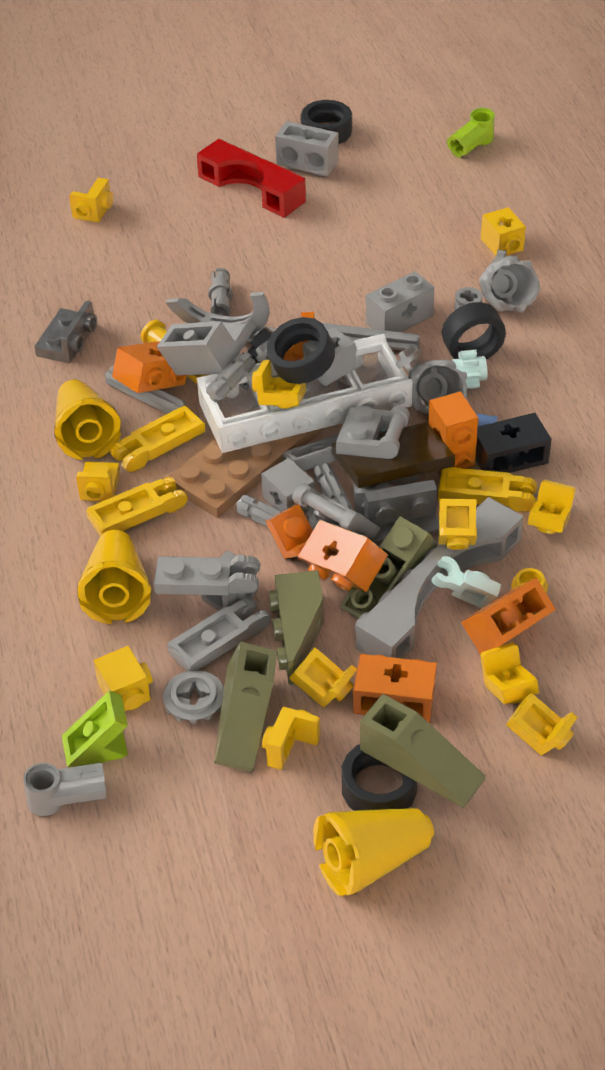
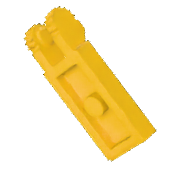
[111,405,205,472]
[438,467,537,512]
[86,476,188,536]

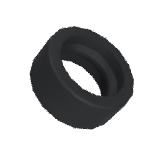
[300,100,352,144]
[441,302,506,360]
[267,317,335,384]
[341,744,418,811]

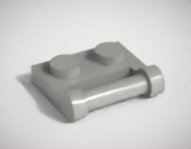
[336,406,410,459]
[292,483,380,540]

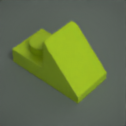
[61,691,128,767]

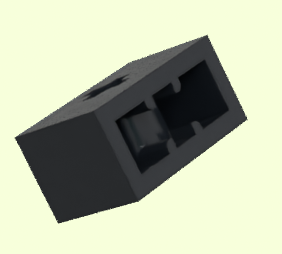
[475,413,552,473]

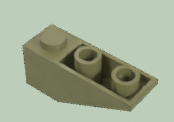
[340,516,438,619]
[269,570,324,685]
[214,641,277,773]
[360,694,486,808]

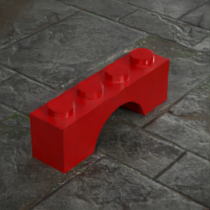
[197,138,306,218]

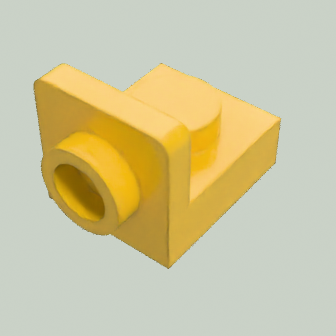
[76,462,120,501]

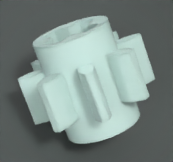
[451,349,488,389]

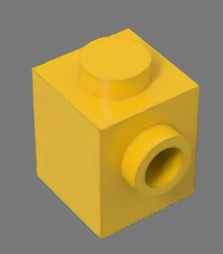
[93,646,153,711]

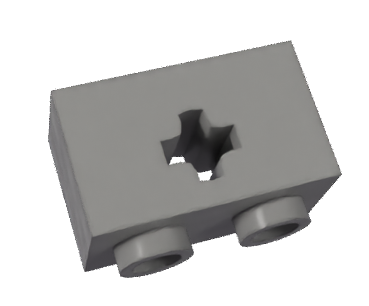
[366,271,435,332]

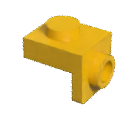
[69,177,113,223]
[252,360,306,409]
[527,480,576,534]
[439,499,477,550]
[480,642,539,705]
[289,647,357,708]
[506,693,578,756]
[262,706,321,770]

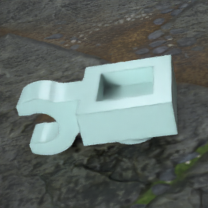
[431,556,501,608]

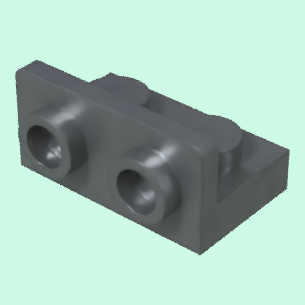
[34,301,97,363]
[364,480,439,545]

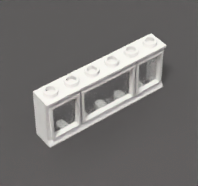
[197,334,413,453]

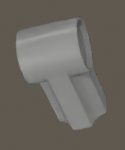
[23,763,107,816]

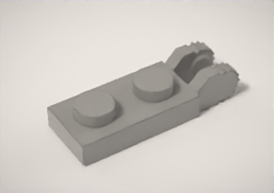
[154,555,261,595]
[167,597,271,671]

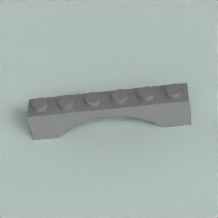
[355,497,524,659]

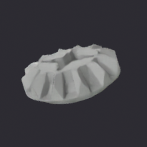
[163,670,224,725]

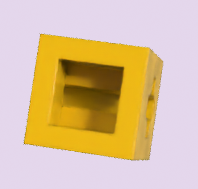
[481,207,526,256]

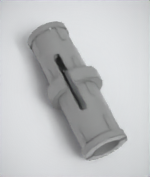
[208,268,233,316]

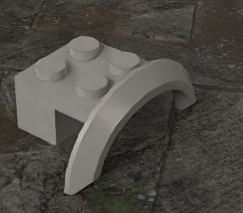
[157,292,270,375]

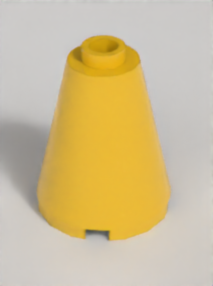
[54,379,121,460]
[77,530,151,624]
[313,808,434,896]

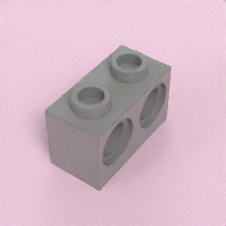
[275,121,338,176]

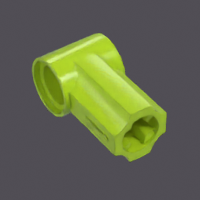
[447,108,495,158]

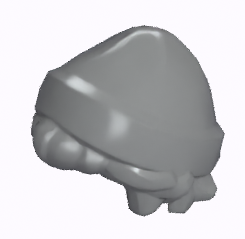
[479,255,541,313]
[408,360,468,416]

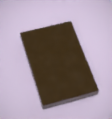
[332,422,455,488]

